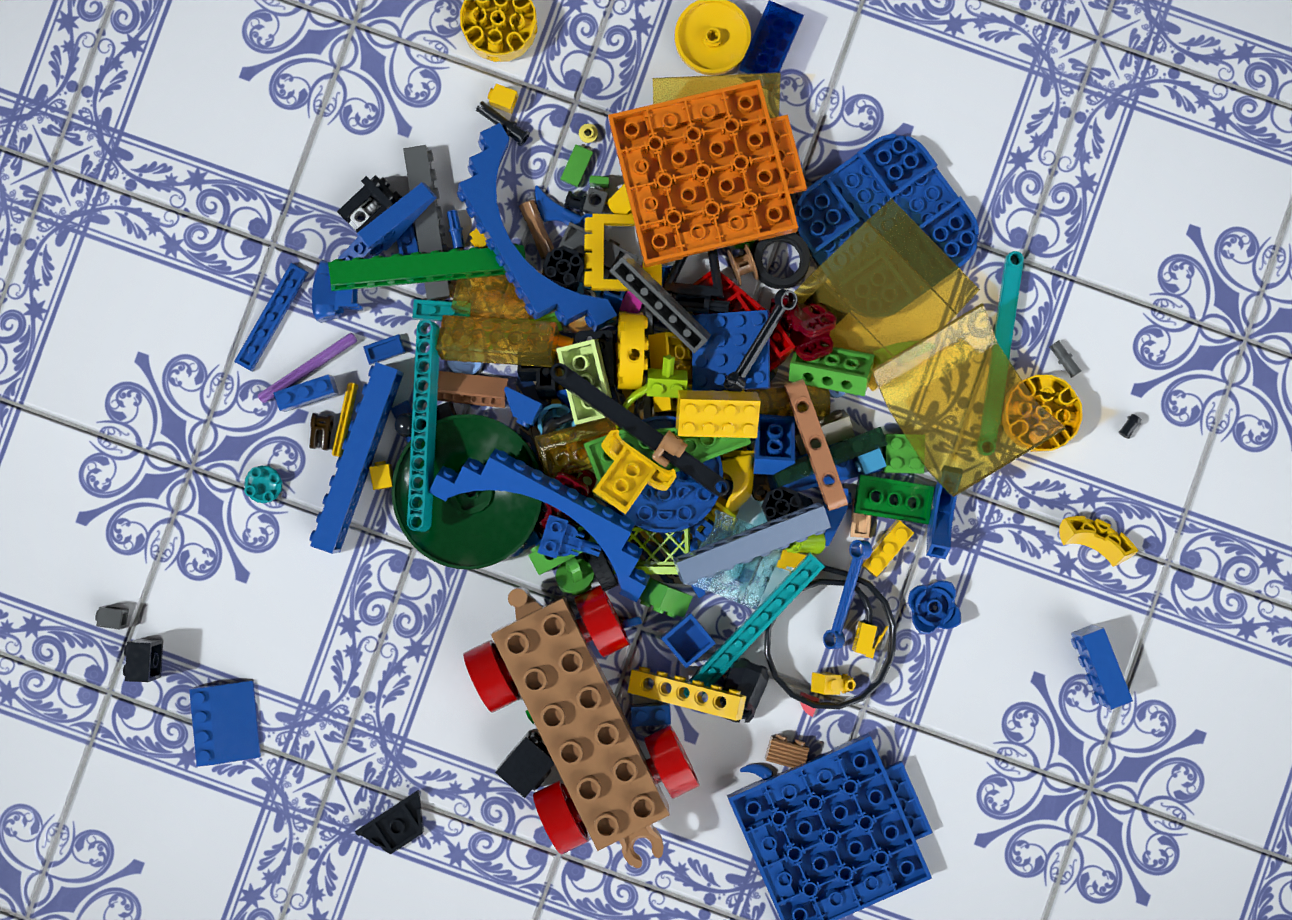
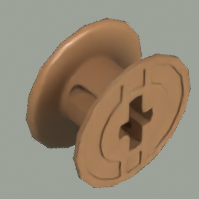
[727,244,758,286]

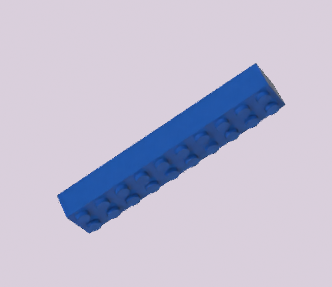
[309,362,404,554]

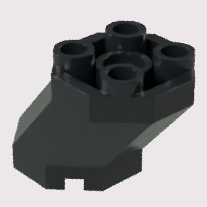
[542,246,584,292]
[761,486,814,522]
[720,658,770,723]

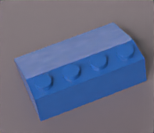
[189,680,261,767]

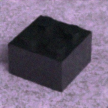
[123,638,163,682]

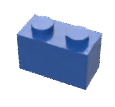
[631,702,671,727]

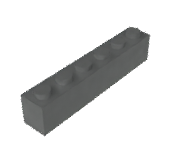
[610,253,711,354]

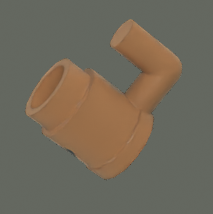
[652,430,688,468]

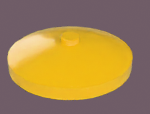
[674,0,751,75]

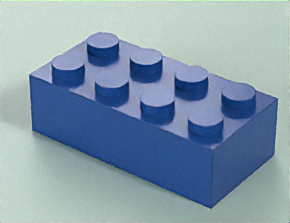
[1071,625,1133,710]

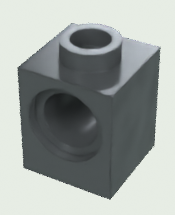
[583,186,608,214]
[95,606,129,630]

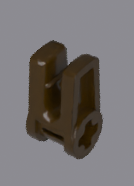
[309,413,334,451]
[752,474,771,501]

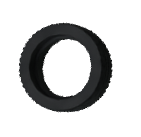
[752,233,810,289]

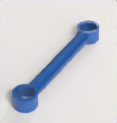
[823,540,872,649]

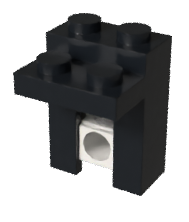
[337,175,402,233]

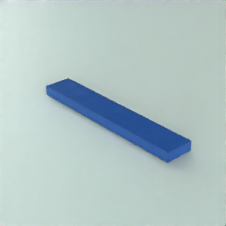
[234,263,309,371]

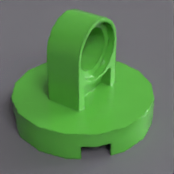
[555,557,595,595]

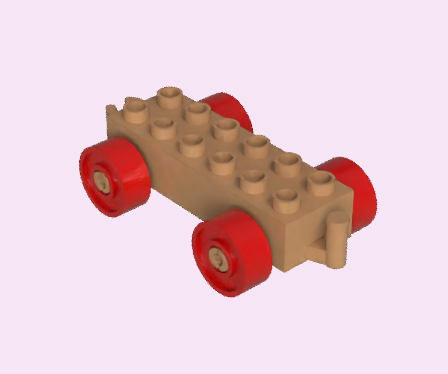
[463,585,700,868]

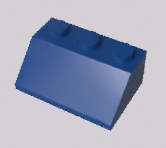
[504,387,545,429]
[754,414,795,475]

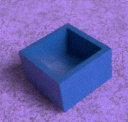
[661,612,716,668]

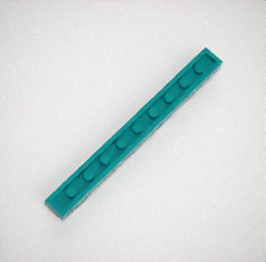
[684,552,825,698]

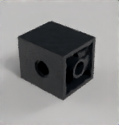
[495,731,554,798]

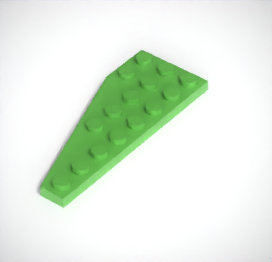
[583,428,751,483]

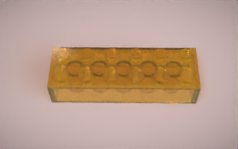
[436,315,560,367]

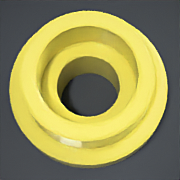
[579,124,598,143]

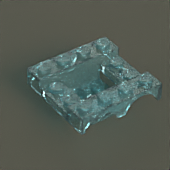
[692,509,783,610]

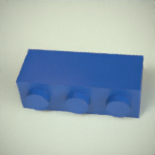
[273,374,339,412]

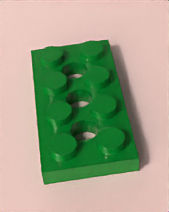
[853,475,934,524]

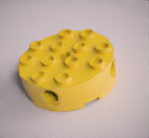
[460,0,538,62]
[616,312,648,390]
[1001,375,1082,452]

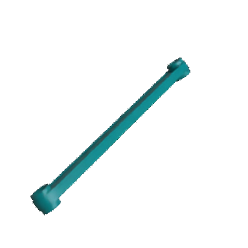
[977,251,1024,457]

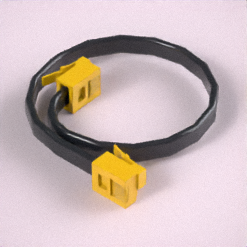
[764,549,897,710]

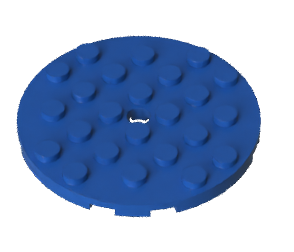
[616,416,723,533]

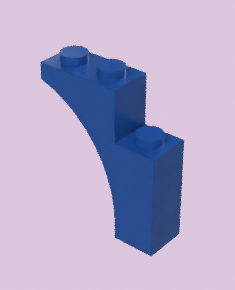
[926,466,963,559]

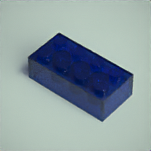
[737,0,804,91]

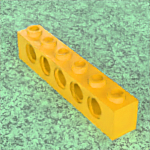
[627,666,746,721]

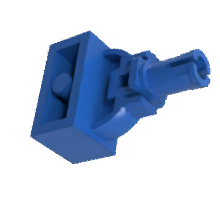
[537,514,601,558]

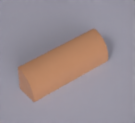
[437,371,508,408]

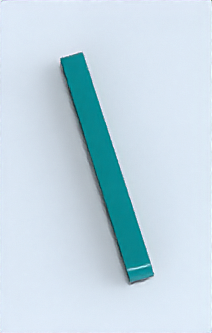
[407,319,441,532]

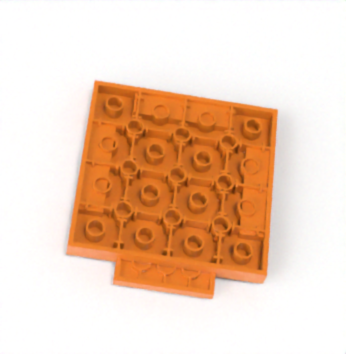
[608,80,807,268]

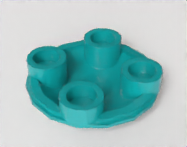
[244,465,282,503]

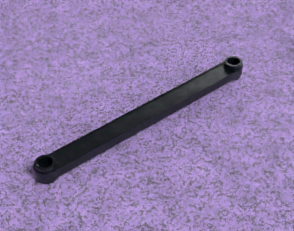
[550,363,730,497]

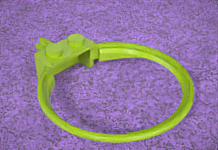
[615,355,691,430]

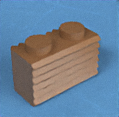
[765,734,809,768]

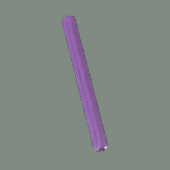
[258,333,357,403]

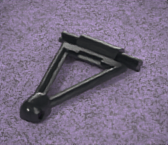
[662,249,730,314]

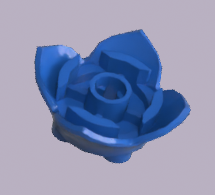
[908,581,961,634]

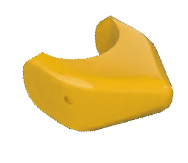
[721,454,754,512]

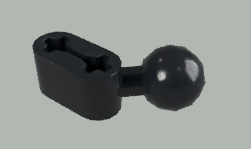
[394,401,457,437]

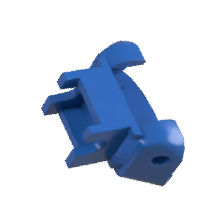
[312,259,363,323]

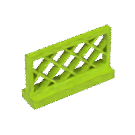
[613,526,690,575]

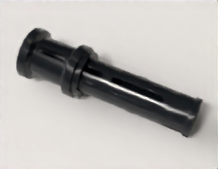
[476,101,530,146]

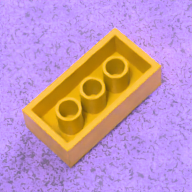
[676,390,761,438]

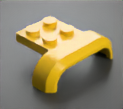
[593,430,677,514]

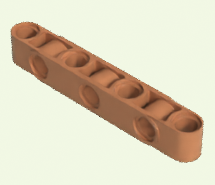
[784,379,848,511]

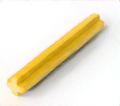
[332,382,358,457]

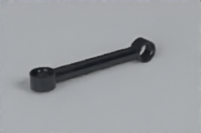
[724,289,797,392]

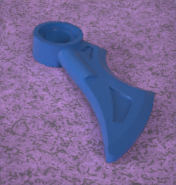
[535,185,592,229]

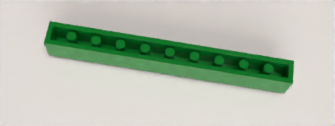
[328,243,526,291]

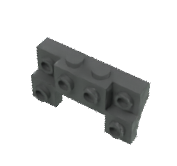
[558,222,639,279]

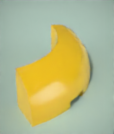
[1059,516,1139,567]

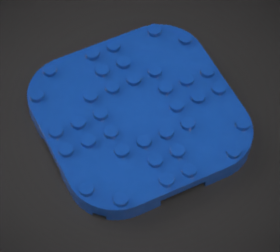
[794,134,979,319]

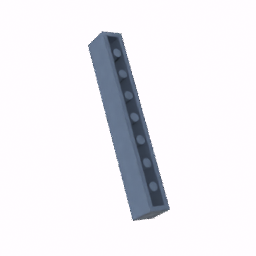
[673,502,831,585]

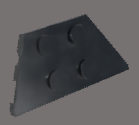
[355,790,424,855]

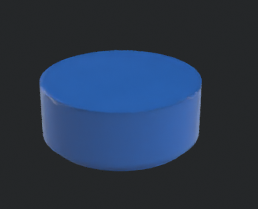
[622,616,642,628]

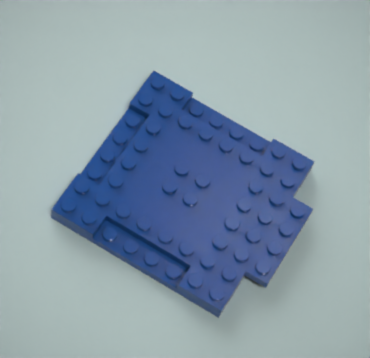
[727,733,933,920]

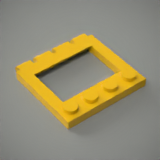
[584,214,662,291]

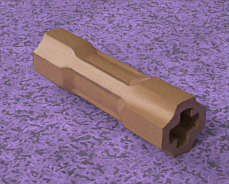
[519,200,554,259]

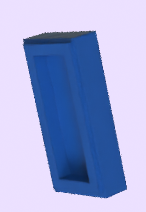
[363,334,406,365]

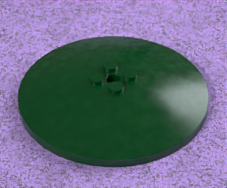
[392,414,543,570]

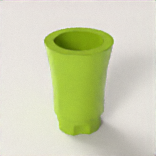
[785,533,826,555]

